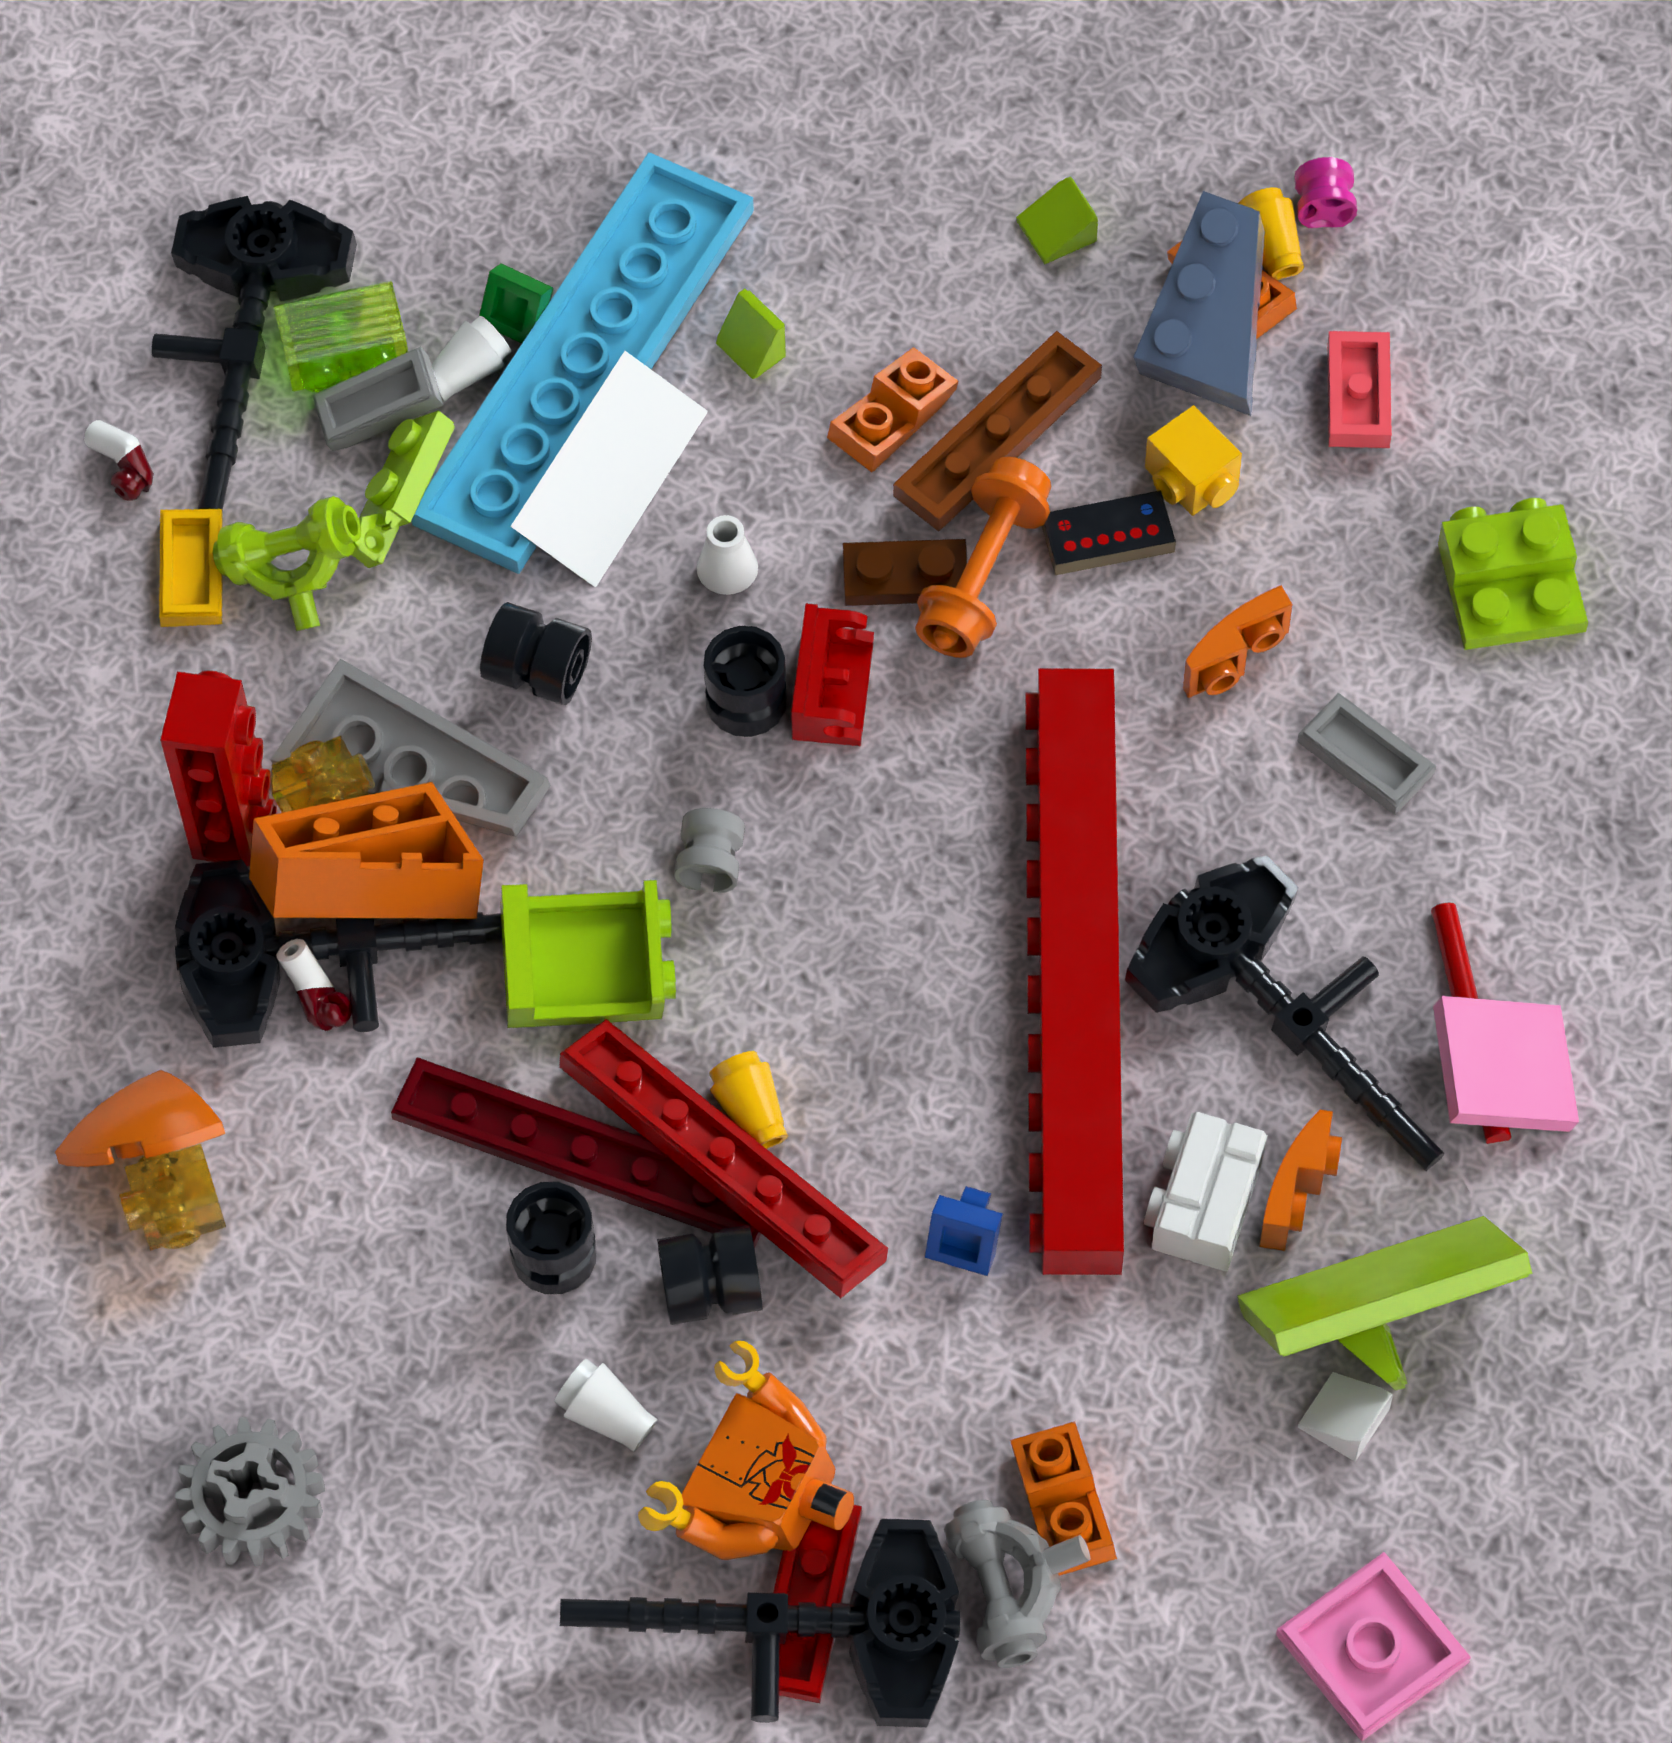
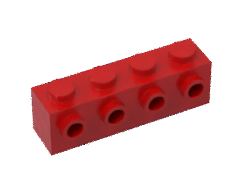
[160,671,277,867]

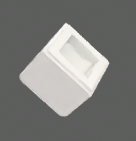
[1298,1372,1393,1462]

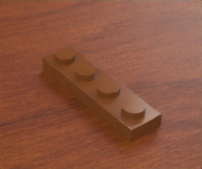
[893,331,1102,532]

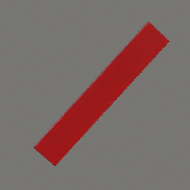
[559,1019,888,1299]

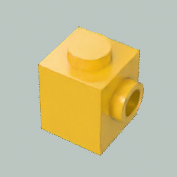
[1145,405,1242,516]

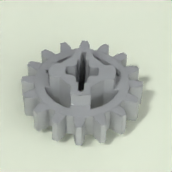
[175,1417,325,1566]

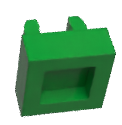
[479,263,554,344]

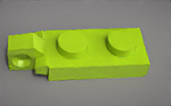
[352,410,455,568]

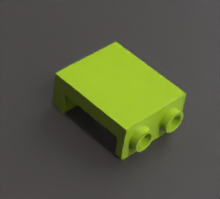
[500,880,676,1028]

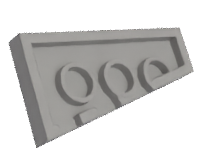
[270,659,551,837]

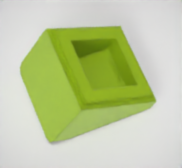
[1016,176,1098,265]
[716,288,786,379]
[1337,1324,1408,1391]

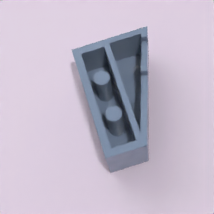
[1133,191,1265,416]

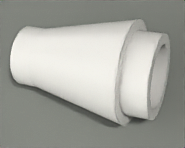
[432,316,512,403]
[697,515,758,595]
[554,1359,658,1452]

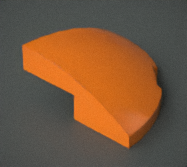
[55,1070,225,1167]

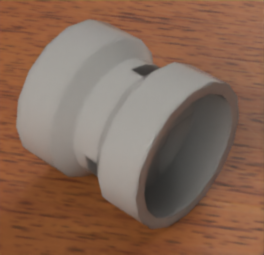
[674,808,745,893]

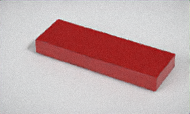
[773,1505,862,1703]

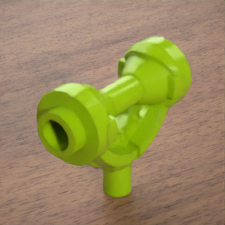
[213,496,361,631]

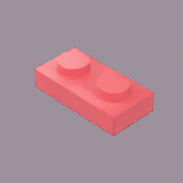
[1327,331,1392,448]

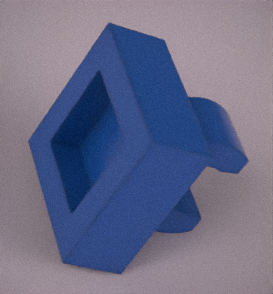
[925,1186,1003,1276]

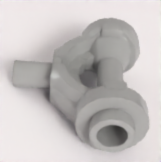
[944,1500,1091,1668]

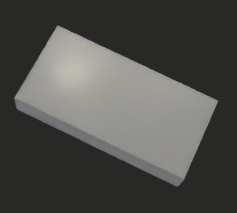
[312,346,443,451]
[1297,693,1436,815]

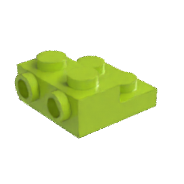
[1438,498,1588,650]

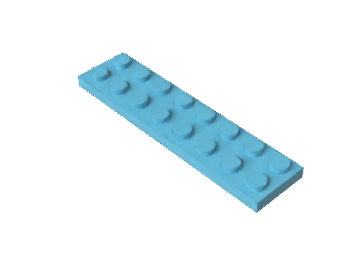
[412,152,754,574]

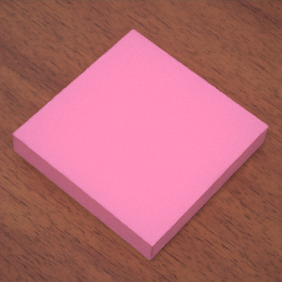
[1433,996,1579,1132]
[1276,1552,1471,1741]

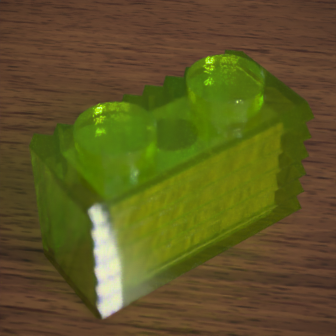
[273,280,408,392]

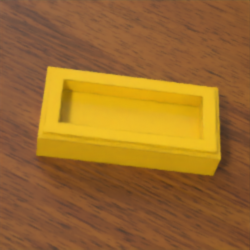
[159,509,223,627]

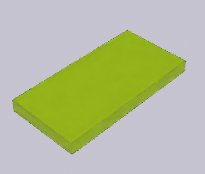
[1237,1216,1533,1357]

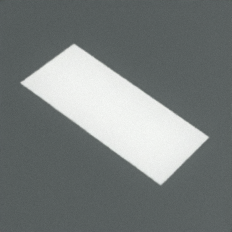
[510,351,708,587]

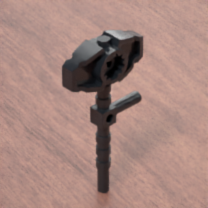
[152,196,357,511]
[1125,855,1445,1171]
[175,859,502,1048]
[560,1519,960,1727]

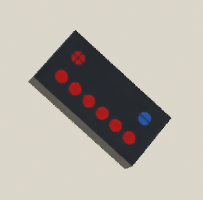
[1042,490,1176,575]

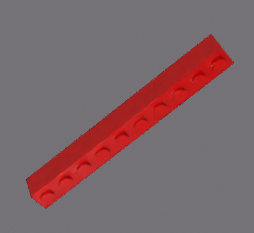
[1025,668,1124,1275]

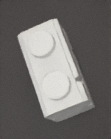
[1144,1112,1268,1272]

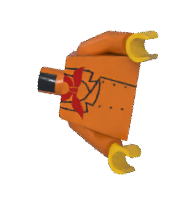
[638,1341,854,1560]

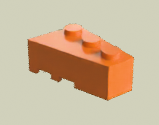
[249,782,484,919]

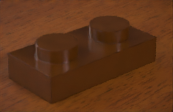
[843,539,967,606]

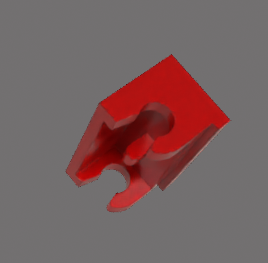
[791,603,874,746]

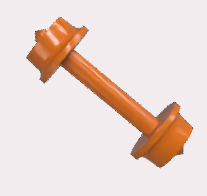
[915,457,1052,658]

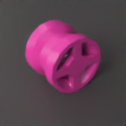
[1294,157,1357,228]

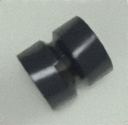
[480,602,592,706]
[703,626,787,737]
[506,1182,596,1294]
[657,1225,763,1325]

